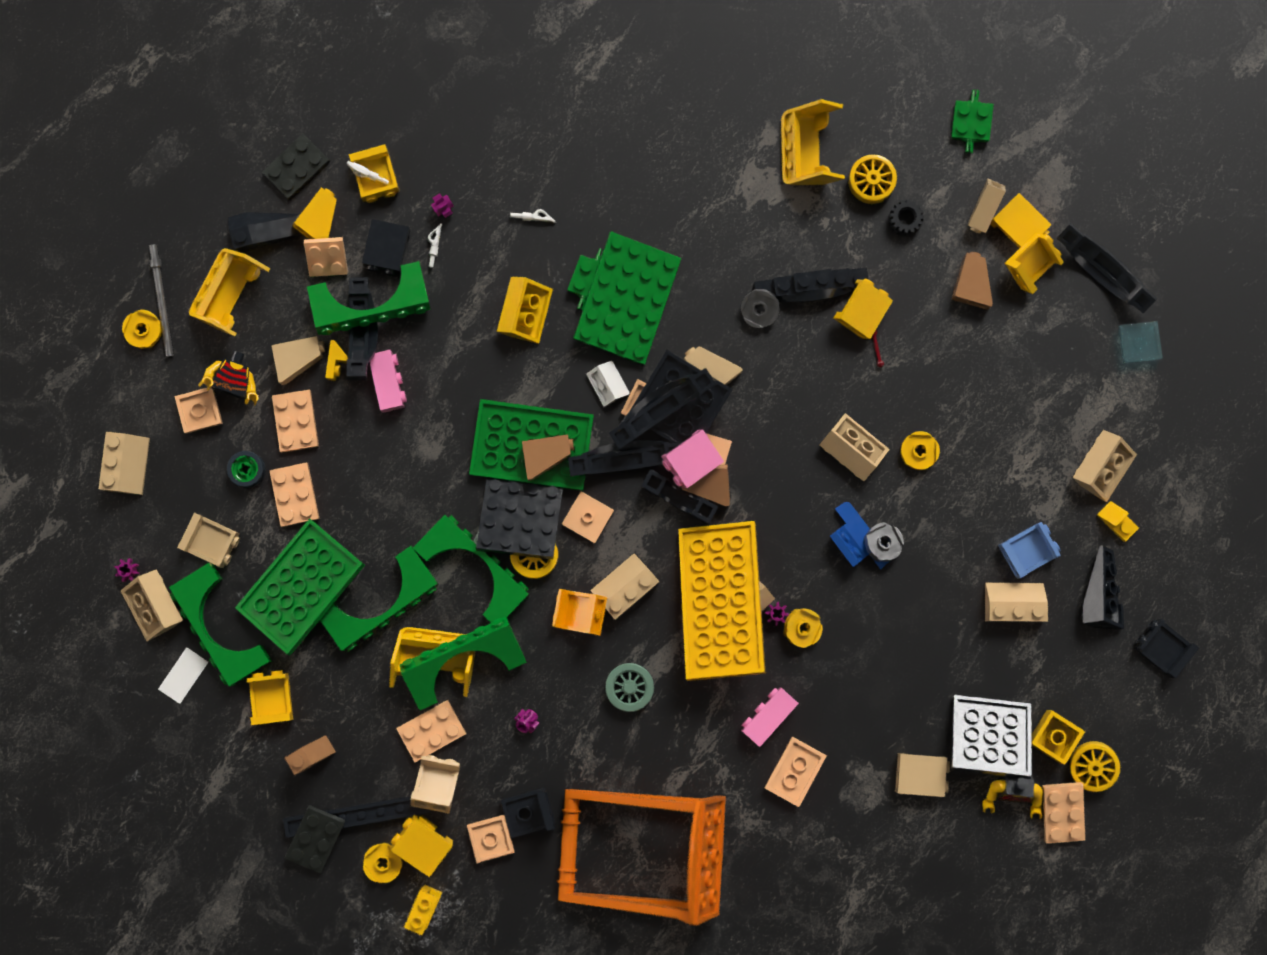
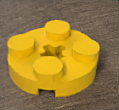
[122,310,162,349]
[900,431,940,470]
[783,608,823,648]
[363,843,403,883]

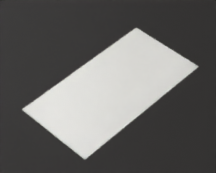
[158,647,208,704]

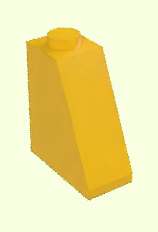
[292,187,337,239]

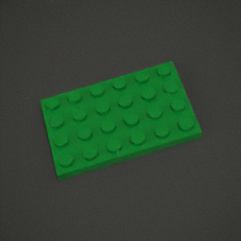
[573,231,681,365]
[469,399,594,491]
[235,518,365,656]

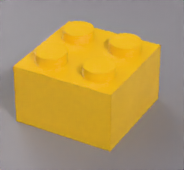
[1031,710,1085,765]

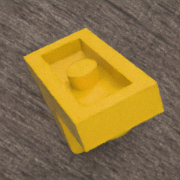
[325,340,348,381]
[1097,501,1139,542]

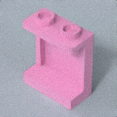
[661,430,724,488]

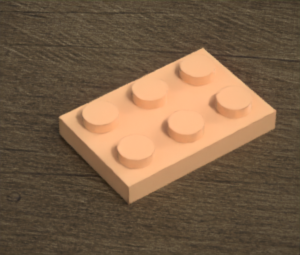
[272,390,319,453]
[270,463,320,527]
[396,700,467,762]
[764,737,827,807]
[1042,782,1085,844]

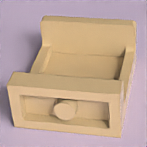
[177,513,240,568]
[895,753,950,797]
[411,755,460,814]

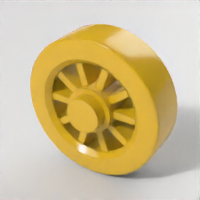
[848,155,897,204]
[510,544,558,579]
[1069,741,1120,792]

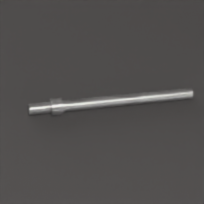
[149,244,174,357]

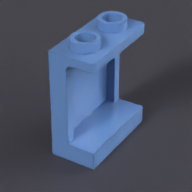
[998,522,1061,579]

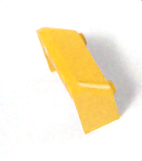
[781,99,845,185]
[189,248,270,336]
[390,627,475,697]

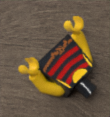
[198,351,258,406]
[982,776,1043,819]

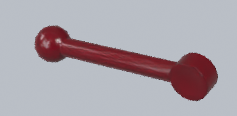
[872,330,884,368]

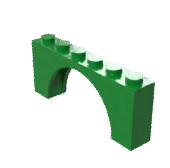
[307,261,431,335]
[413,515,530,623]
[320,546,439,652]
[169,563,273,686]
[399,617,527,710]

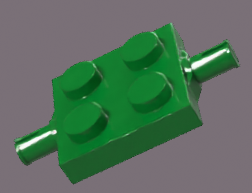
[951,90,994,154]
[567,248,603,311]

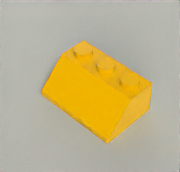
[497,277,553,344]

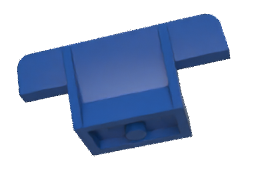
[830,502,889,569]

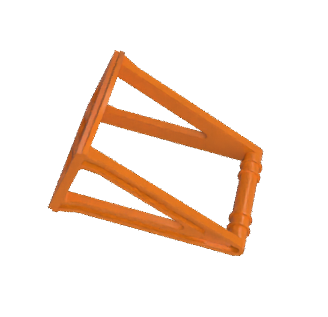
[557,789,726,925]

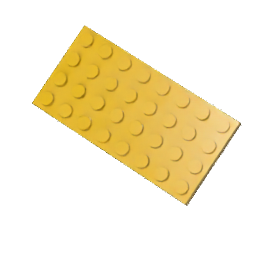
[678,521,765,681]

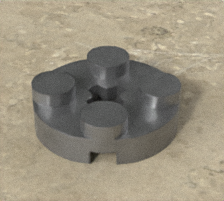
[741,289,779,328]
[864,523,904,562]

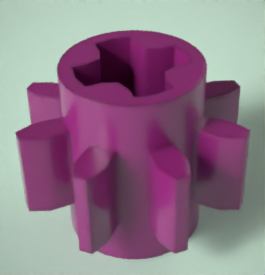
[431,193,454,218]
[114,558,140,582]
[765,602,789,626]
[514,709,540,733]

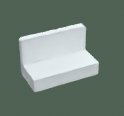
[586,361,630,407]

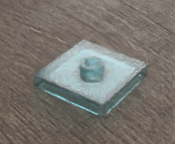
[1118,321,1163,364]

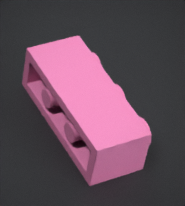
[369,350,407,413]
[741,687,799,747]

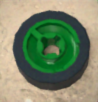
[227,451,266,488]

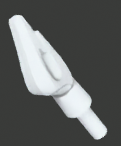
[347,161,389,185]
[510,209,556,222]
[428,224,442,268]

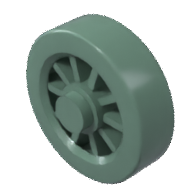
[605,663,654,712]

